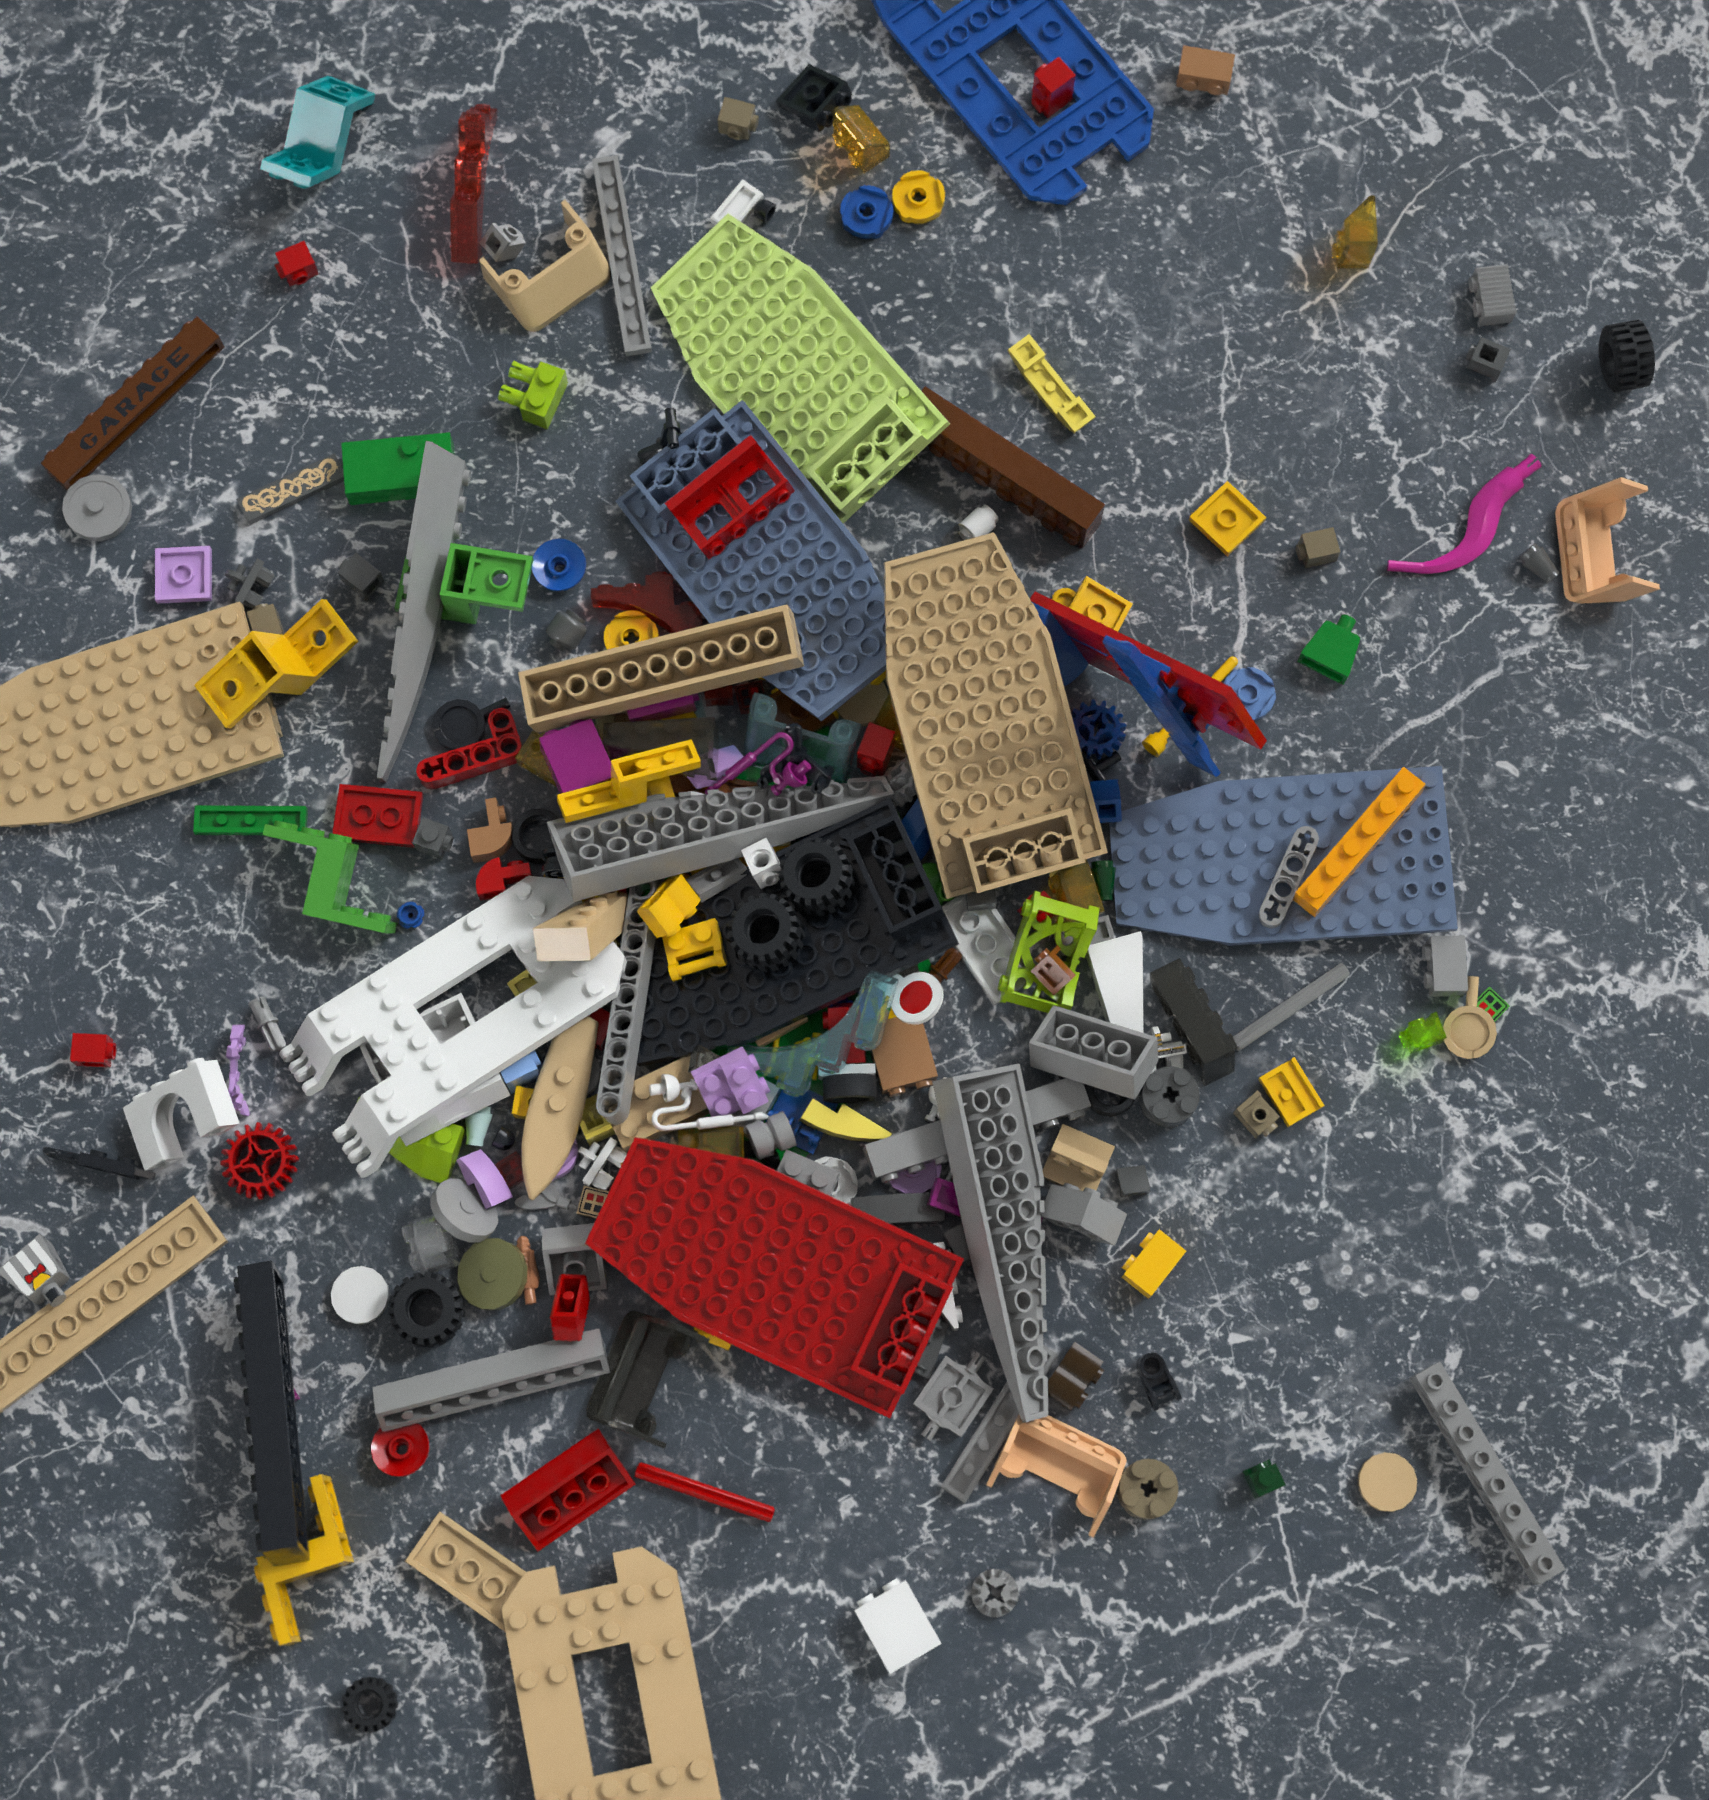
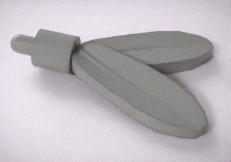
[515,1182,577,1210]

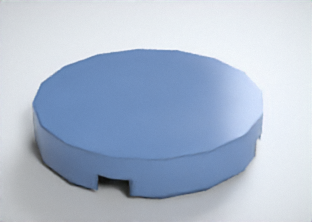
[1224,667,1276,721]

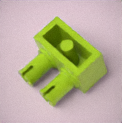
[498,361,568,430]

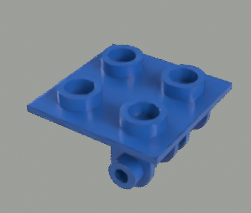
[766,1079,838,1155]

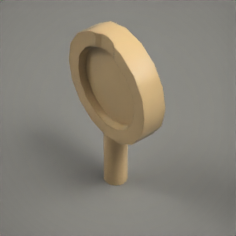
[1442,976,1497,1059]

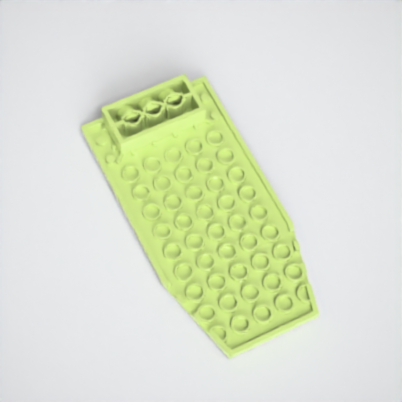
[651,214,950,523]

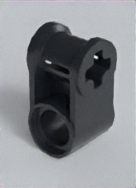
[1136,1352,1182,1411]

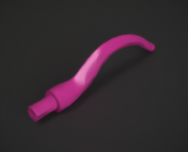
[1387,454,1541,574]

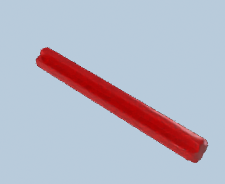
[635,1462,775,1522]

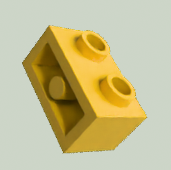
[1121,1229,1186,1299]

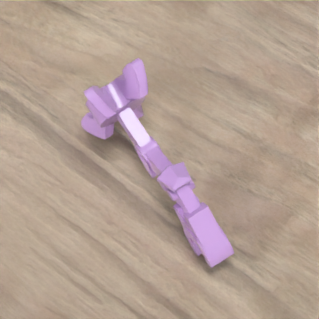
[226,1025,250,1116]

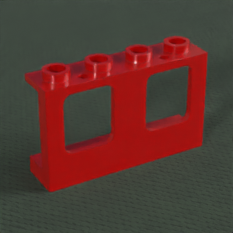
[664,435,795,559]

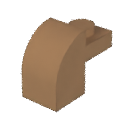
[467,798,513,863]

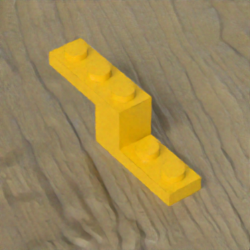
[557,739,701,823]

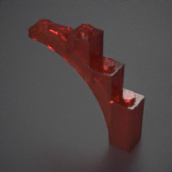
[450,104,497,264]
[591,571,734,707]

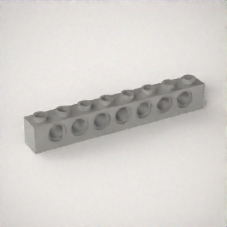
[1409,1361,1566,1585]

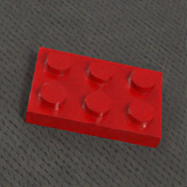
[332,784,423,848]

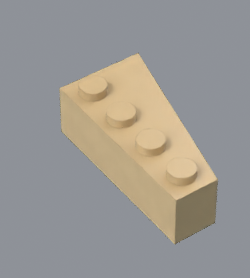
[533,891,628,961]

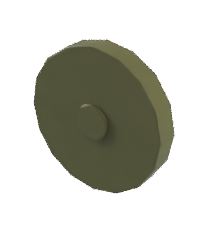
[457,1238,528,1310]

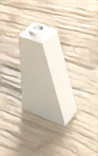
[1086,931,1143,1033]

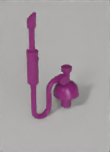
[704,732,811,796]

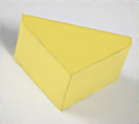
[580,1094,615,1146]

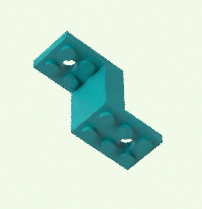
[260,76,376,189]

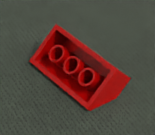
[500,1428,636,1551]

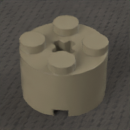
[1116,1459,1178,1520]

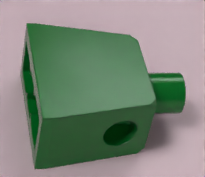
[1297,614,1360,685]

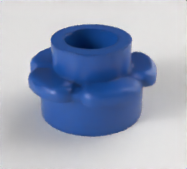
[397,902,424,929]

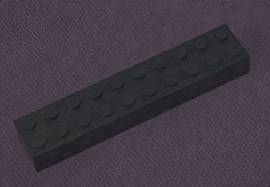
[234,1260,310,1567]

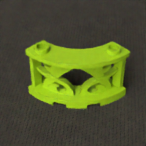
[997,891,1100,1013]

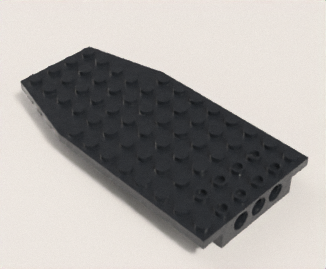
[611,798,959,1067]

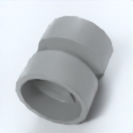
[745,1111,797,1160]

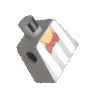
[0,1234,69,1307]

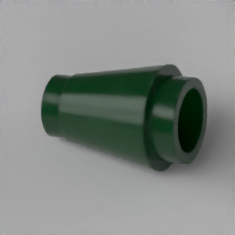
[1088,860,1116,901]

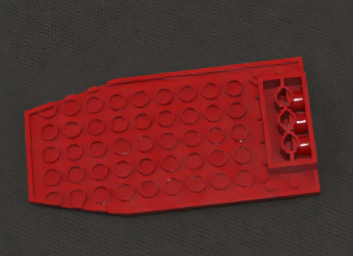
[585,1137,964,1418]

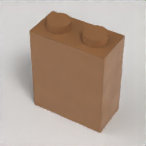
[864,1017,938,1097]

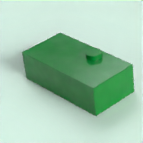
[341,432,455,505]

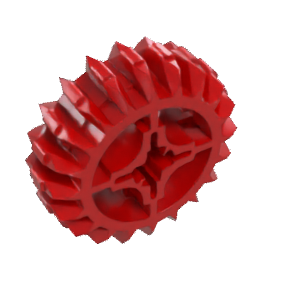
[220,1122,299,1200]

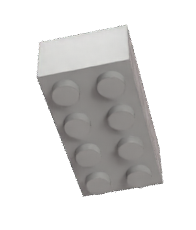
[1029,1005,1158,1100]

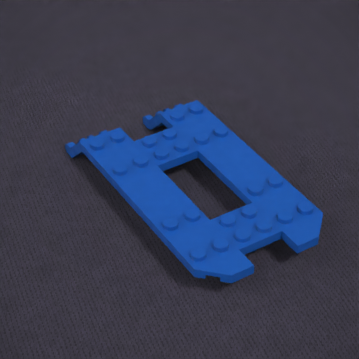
[871,0,1154,205]

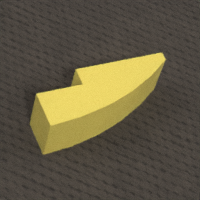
[799,1099,892,1142]

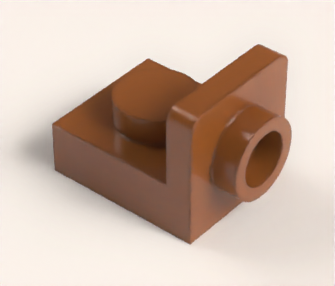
[1031,945,1075,995]

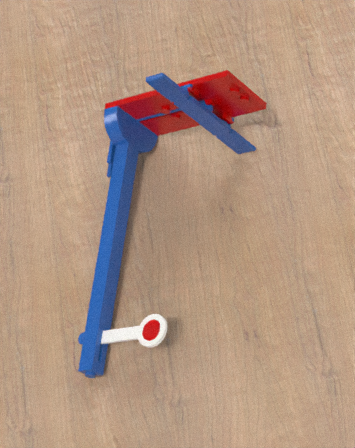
[874,591,1267,1025]

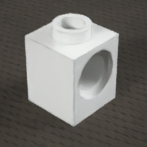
[741,838,783,889]

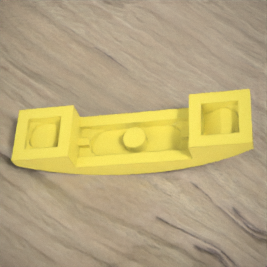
[1008,334,1096,433]

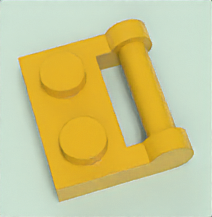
[662,918,727,982]

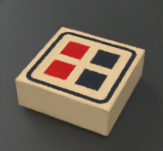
[577,1186,609,1219]

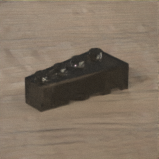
[603,717,719,781]

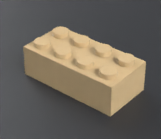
[608,1053,709,1153]

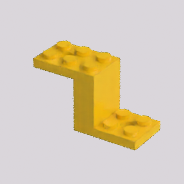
[194,599,359,728]
[254,1474,354,1646]

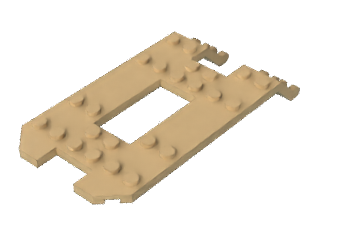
[501,1547,722,1800]

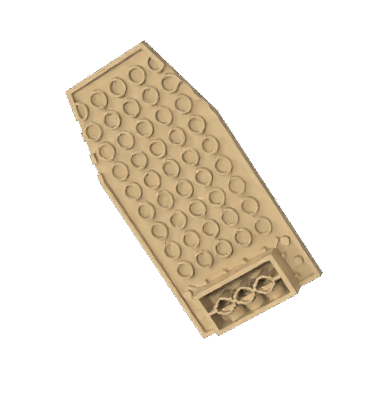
[884,532,1108,899]
[0,602,284,828]

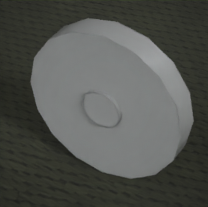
[62,475,132,541]
[430,1179,498,1242]

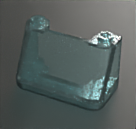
[743,692,861,784]

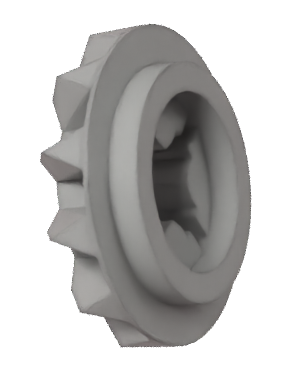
[971,1569,1018,1617]

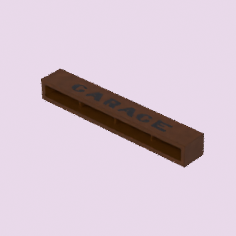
[41,316,225,491]

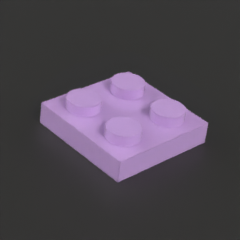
[155,546,212,604]

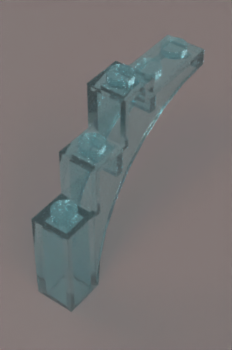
[727,971,899,1097]

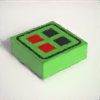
[1477,986,1510,1022]

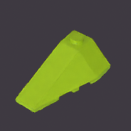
[357,1097,466,1183]

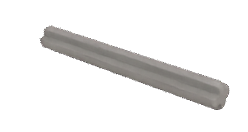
[1230,963,1350,1051]

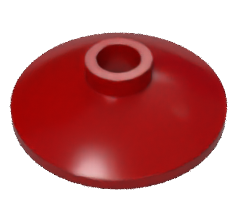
[371,1423,430,1477]

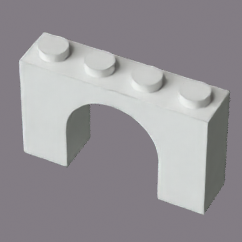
[123,1058,240,1171]

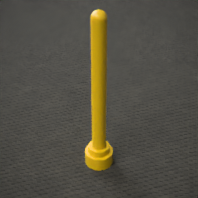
[1142,656,1238,757]

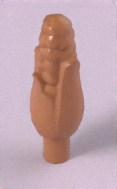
[516,1236,539,1305]

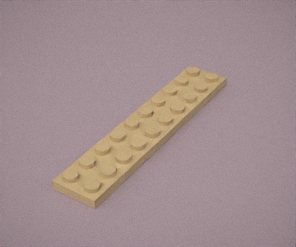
[0,1196,228,1414]

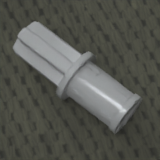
[249,996,286,1052]

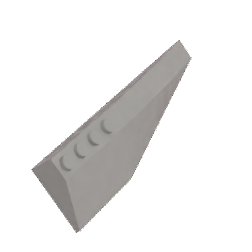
[377,441,471,783]
[547,776,895,902]
[932,1063,1048,1423]

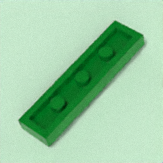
[193,805,308,835]

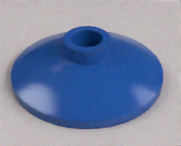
[532,539,586,591]

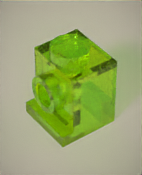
[1399,1012,1447,1054]

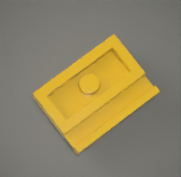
[1258,1057,1325,1127]

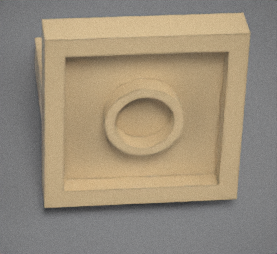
[1043,1124,1115,1191]

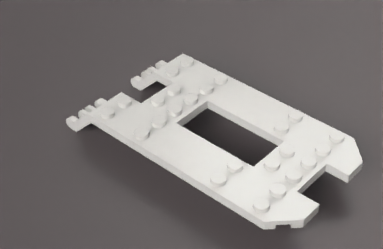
[279,876,627,1178]

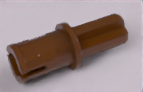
[928,947,963,984]

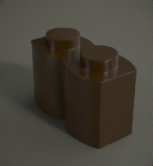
[1048,1342,1105,1411]

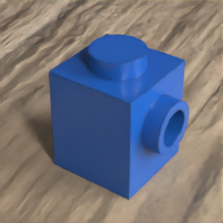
[1090,779,1122,823]

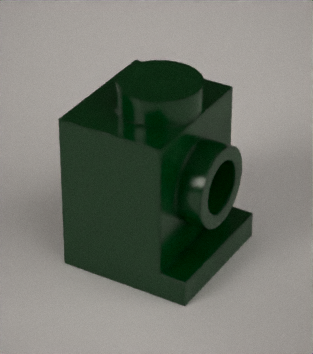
[1242,1459,1286,1498]

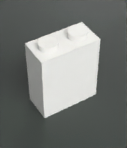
[854,1578,941,1674]

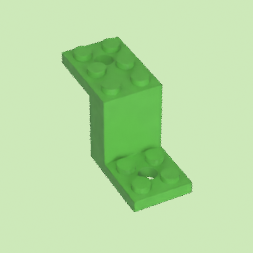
[394,543,534,624]
[263,820,398,934]

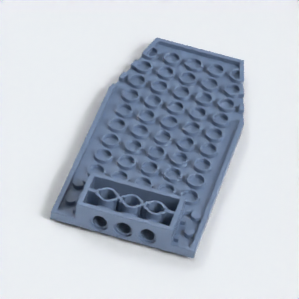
[615,400,886,721]
[1109,766,1458,946]

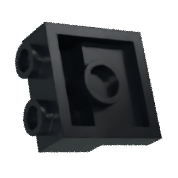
[776,64,853,132]

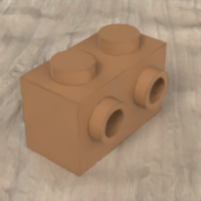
[1176,45,1235,95]

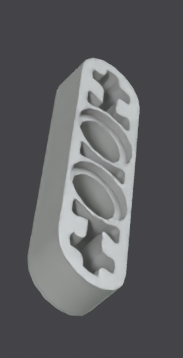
[1259,826,1319,929]

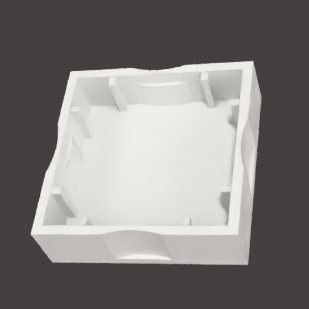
[360,993,510,1146]

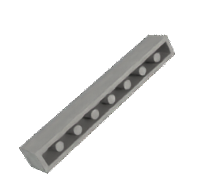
[863,1078,1091,1183]
[372,1328,610,1432]

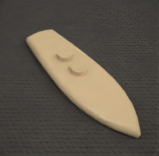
[521,1016,598,1200]

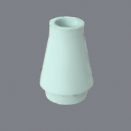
[465,1107,493,1146]

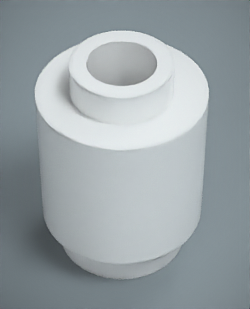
[958,505,999,540]

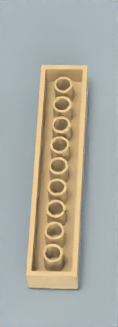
[518,604,804,733]

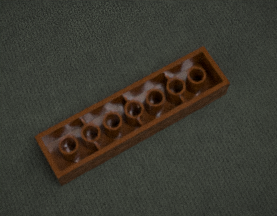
[922,386,1105,549]

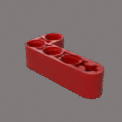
[416,708,524,790]

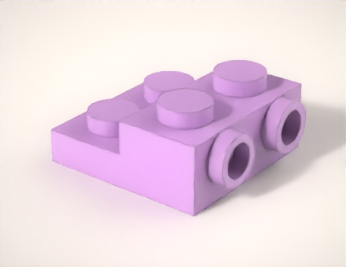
[691,1047,770,1117]

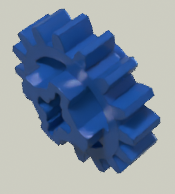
[1071,699,1127,760]

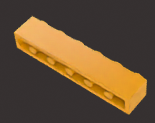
[1293,767,1426,917]

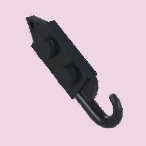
[42,1147,156,1180]

